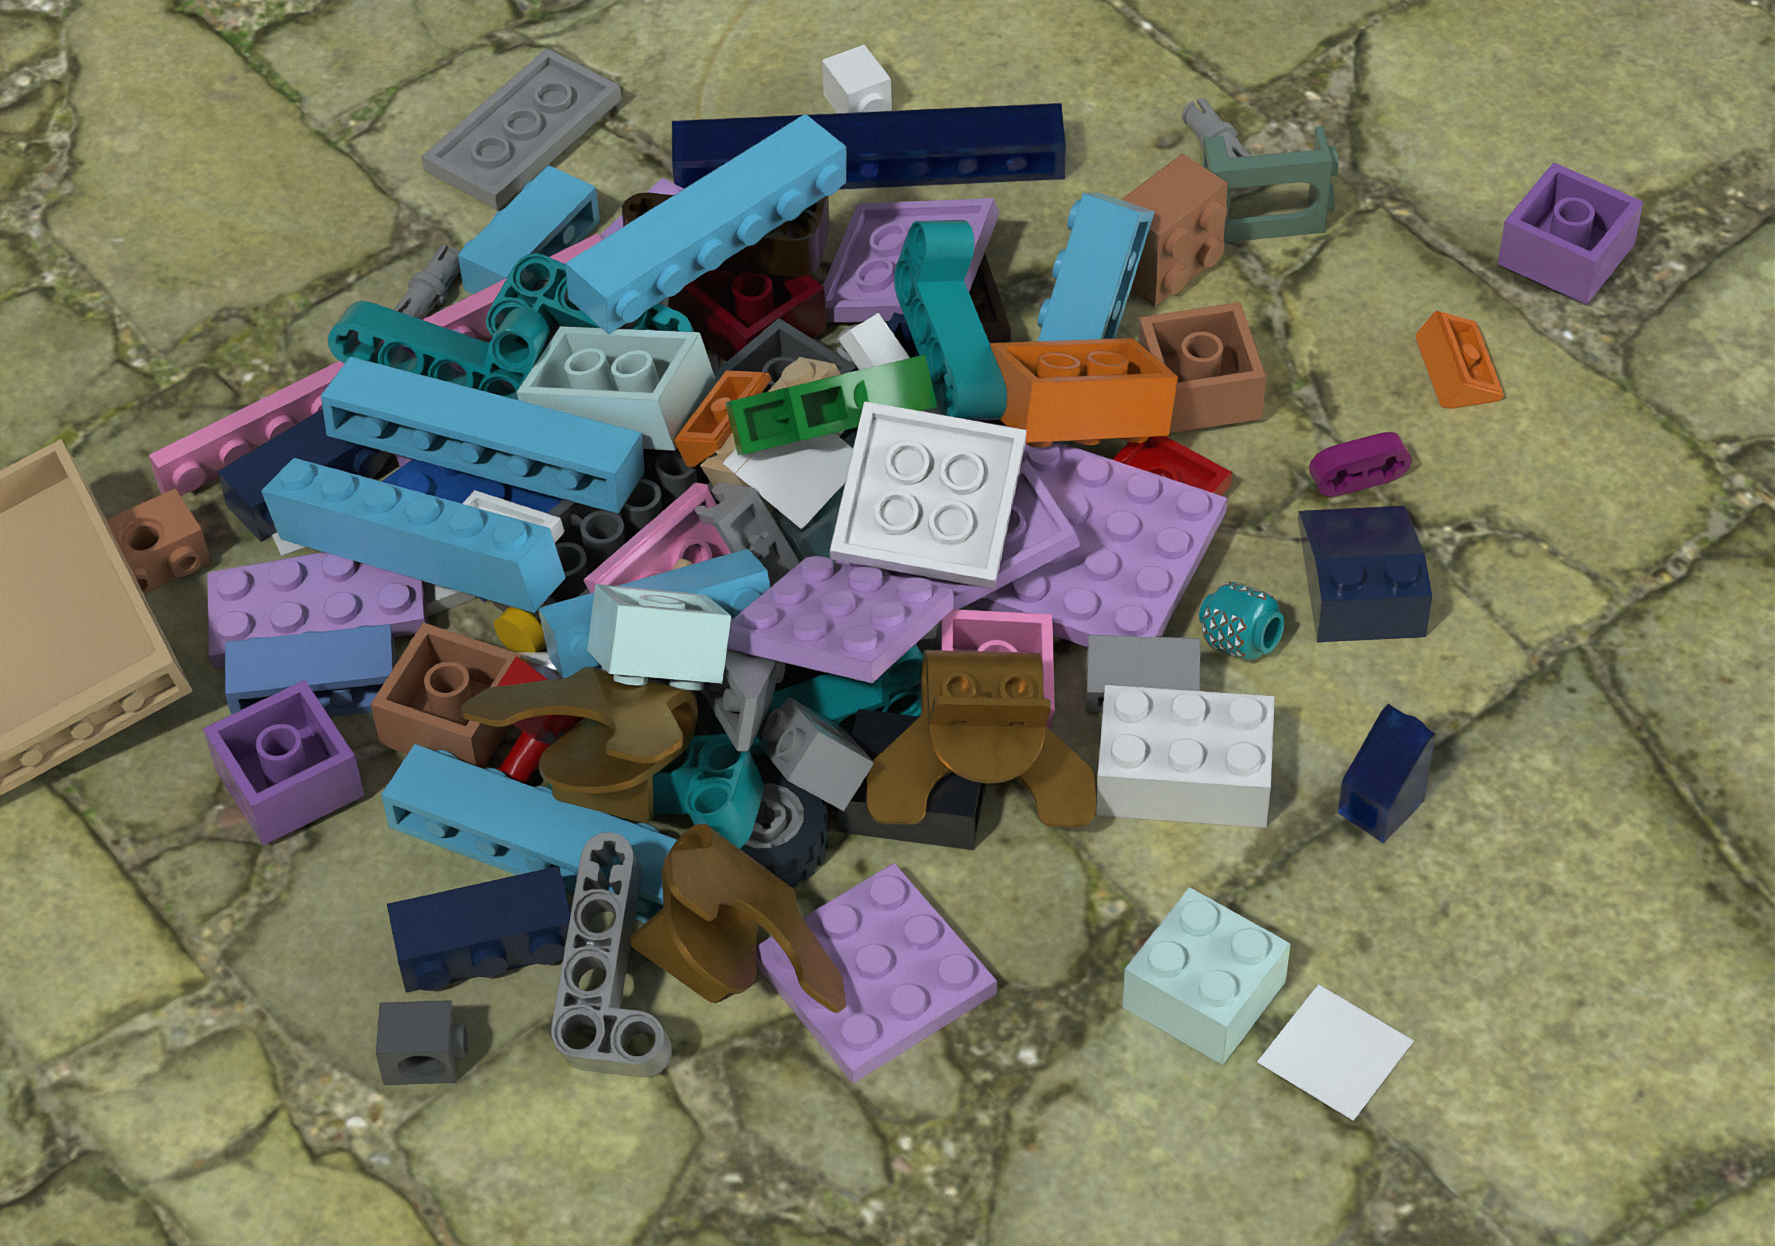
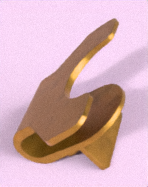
[866,650,1096,827]
[461,666,698,823]
[631,824,846,1013]

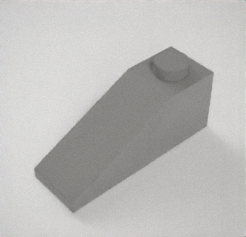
[701,649,785,751]

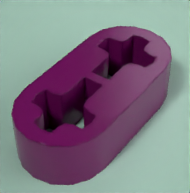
[1309,432,1412,497]

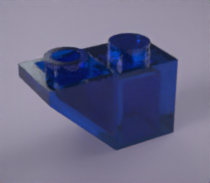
[1338,703,1435,844]

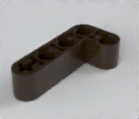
[622,192,830,277]

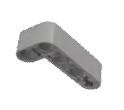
[551,832,672,1077]

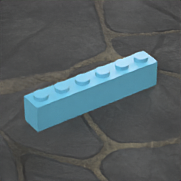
[565,114,846,334]
[321,357,645,514]
[261,458,566,613]
[381,744,677,923]

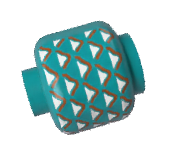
[1199,582,1285,661]

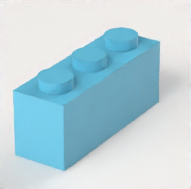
[458,165,600,294]
[1038,192,1155,341]

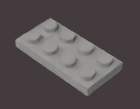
[421,48,622,210]

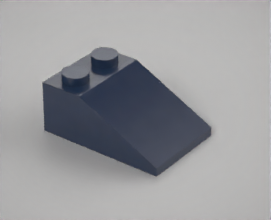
[1298,506,1432,643]

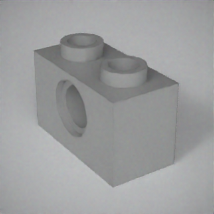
[758,697,874,811]

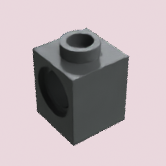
[376,1000,468,1085]

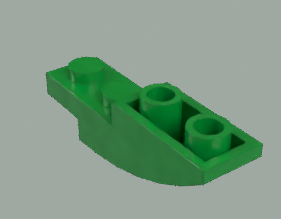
[725,355,937,456]

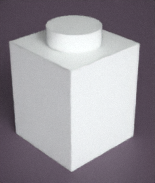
[822,44,892,130]

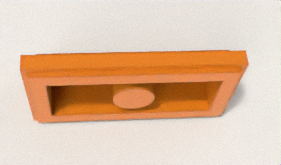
[1416,311,1504,408]
[674,370,771,468]

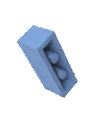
[225,624,398,717]

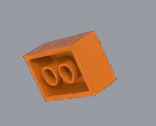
[990,338,1178,447]

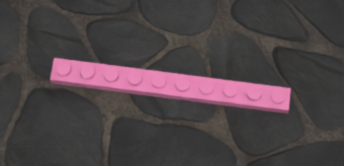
[149,234,603,496]

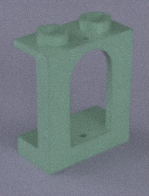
[1202,126,1339,243]

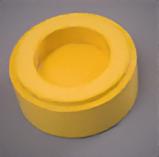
[494,606,546,652]

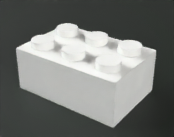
[1096,685,1275,828]

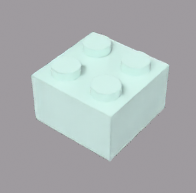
[587,584,731,690]
[1123,887,1290,1065]

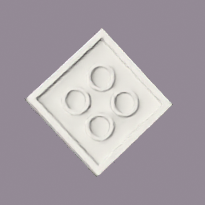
[830,401,1027,589]

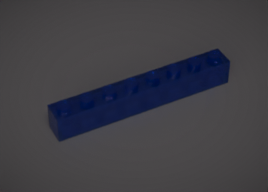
[672,103,1066,190]

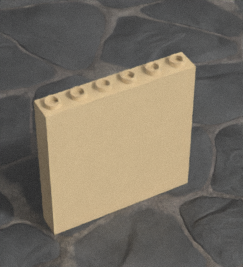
[0,439,193,796]

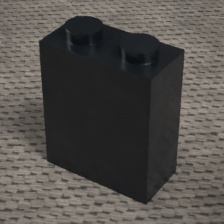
[829,709,987,850]

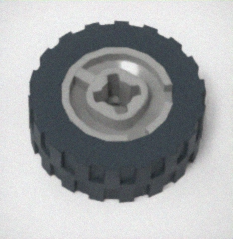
[740,764,829,888]

